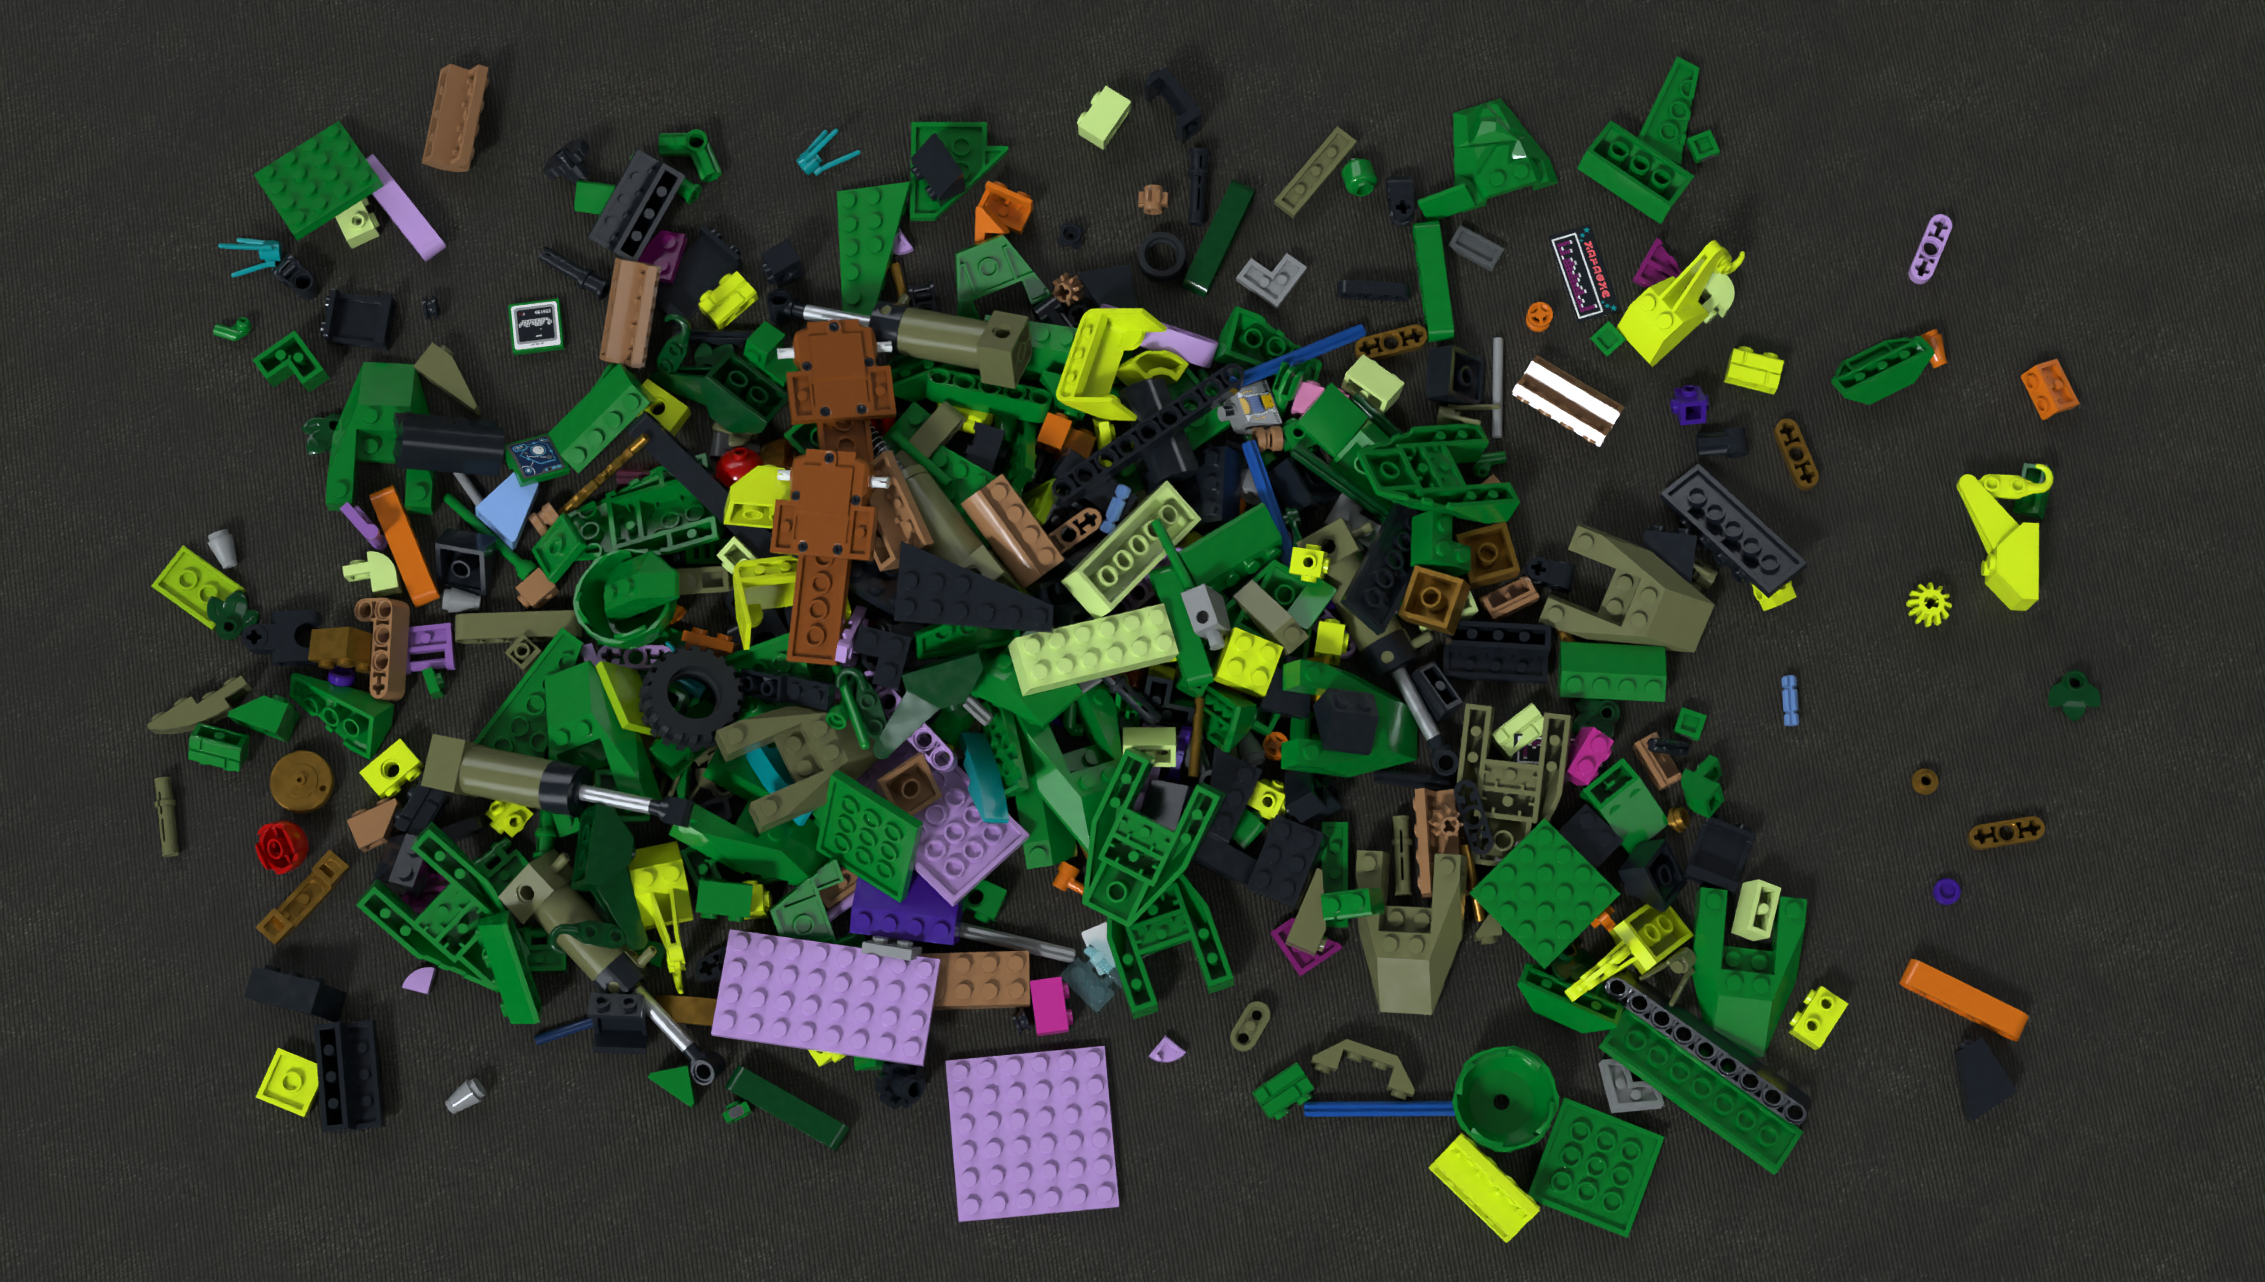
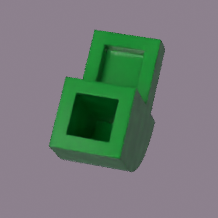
[1681,755,1724,818]

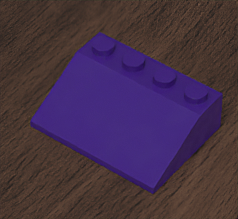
[849,868,964,945]

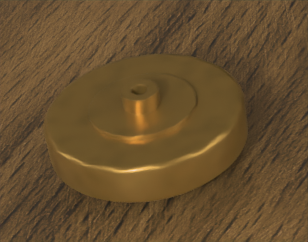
[270,750,335,814]

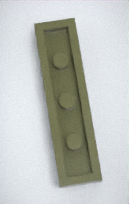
[1274,126,1357,219]

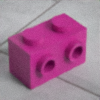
[1565,727,1614,786]
[1030,977,1073,1036]

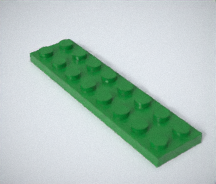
[1598,1008,1804,1175]

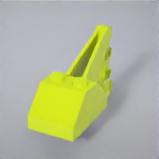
[1616,240,1745,367]
[723,464,791,529]
[1956,464,2054,611]
[627,841,693,994]
[1564,904,1694,1002]

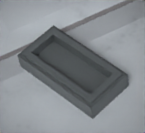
[1448,225,1505,272]

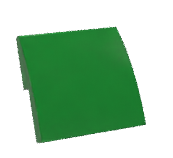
[1296,383,1368,458]

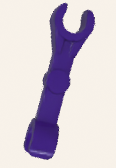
[1163,726,1192,784]

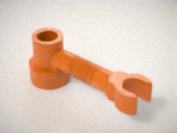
[1052,861,1084,895]

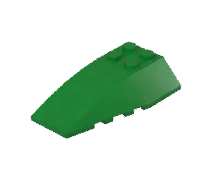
[567,453,725,561]

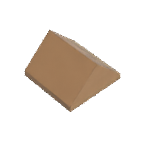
[875,752,942,816]

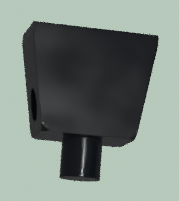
[1256,655,1310,720]

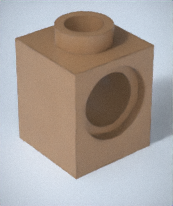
[515,568,560,611]

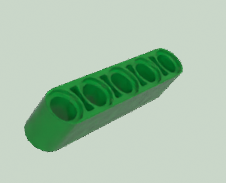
[1413,220,1454,342]
[925,368,1052,423]
[1149,563,1214,690]

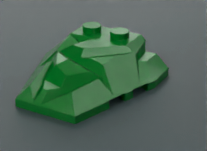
[1453,98,1558,213]

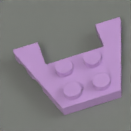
[834,605,869,702]

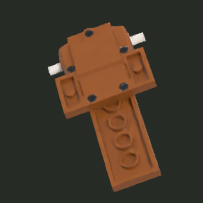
[777,319,896,463]
[770,449,890,666]

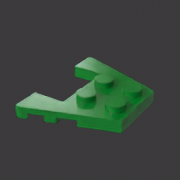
[955,234,1052,320]
[769,857,866,948]

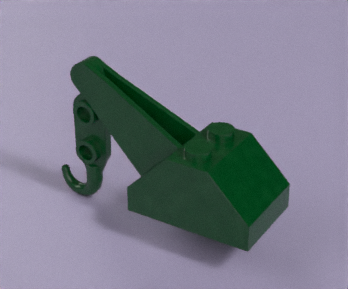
[649,313,789,433]
[835,647,989,759]
[549,804,648,955]

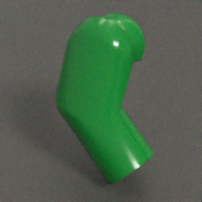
[213,317,252,341]
[1473,451,1506,478]
[1063,703,1085,738]

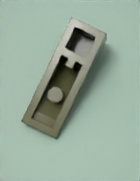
[414,342,481,416]
[1232,580,1309,656]
[1285,868,1328,956]

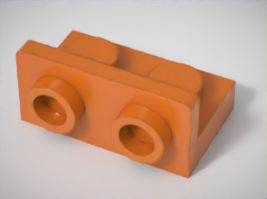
[2021,359,2080,420]

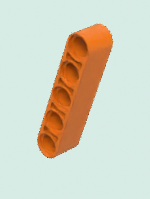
[369,485,440,608]
[1899,959,2029,1041]

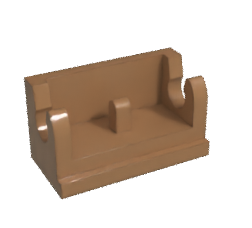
[1478,576,1539,622]
[1631,732,1682,792]

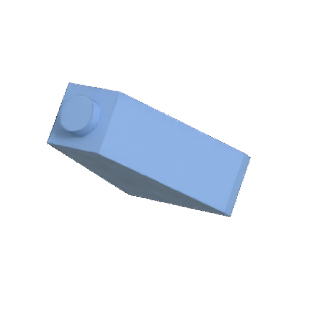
[475,472,539,550]

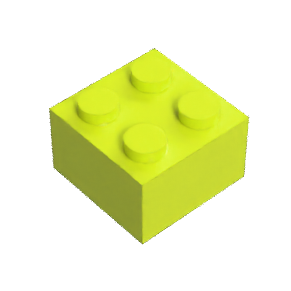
[1212,627,1283,698]

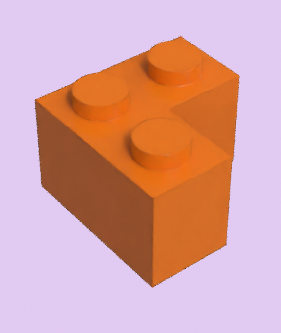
[1037,412,1097,461]

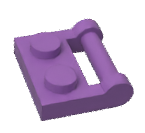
[340,502,389,551]
[406,623,456,675]

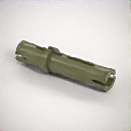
[154,777,179,857]
[1391,815,1412,896]

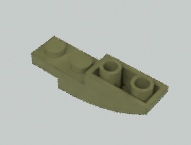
[674,565,734,595]
[147,676,253,734]

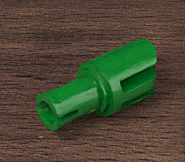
[1272,361,1305,419]

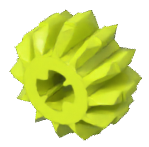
[1906,583,1952,627]

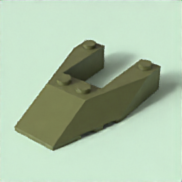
[1538,522,1715,652]
[715,700,879,834]
[1457,703,1573,866]
[1356,850,1468,1015]

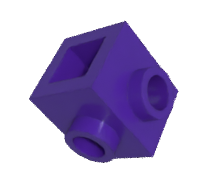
[1670,385,1709,426]

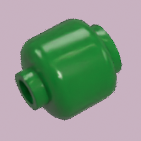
[1341,158,1377,197]

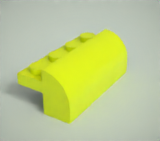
[1428,1133,1540,1243]

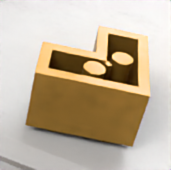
[308,627,373,673]

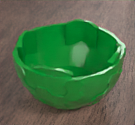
[573,549,677,649]
[1452,1045,1559,1152]

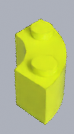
[1116,350,1189,386]

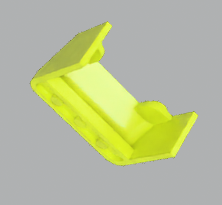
[1056,308,1167,421]
[733,555,851,650]

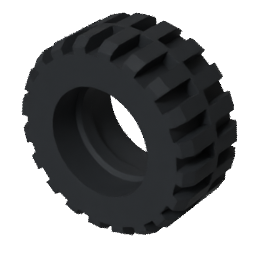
[639,645,744,752]

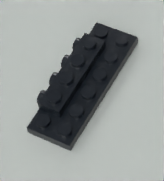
[1660,464,1807,598]
[1340,502,1426,635]

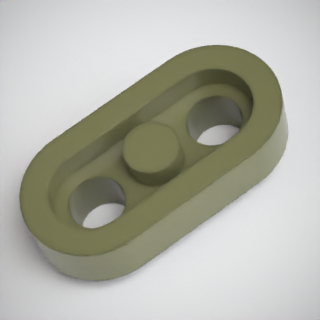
[1230,1001,1270,1052]

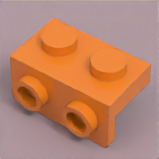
[975,181,1034,235]
[681,627,740,658]

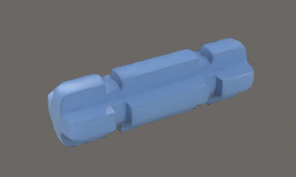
[1100,484,1131,534]
[1781,675,1799,726]

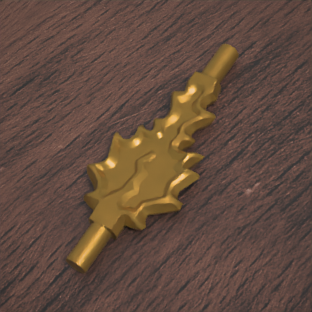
[558,433,650,516]

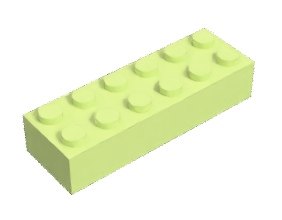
[1061,481,1201,619]
[1008,603,1179,696]

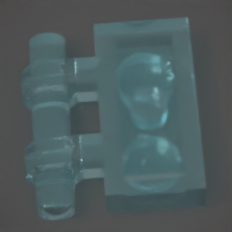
[1059,944,1122,1014]

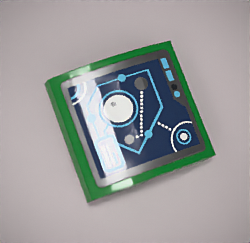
[504,433,570,487]

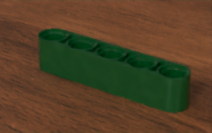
[1182,180,1256,298]
[724,1065,851,1152]

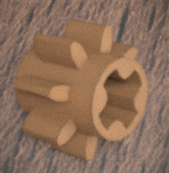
[1138,185,1168,215]
[1051,273,1084,306]
[1428,805,1463,840]

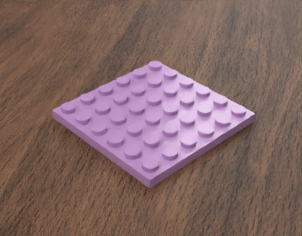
[946,1046,1119,1222]

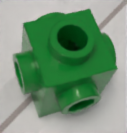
[1281,417,1318,453]

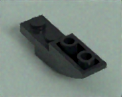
[740,668,835,711]

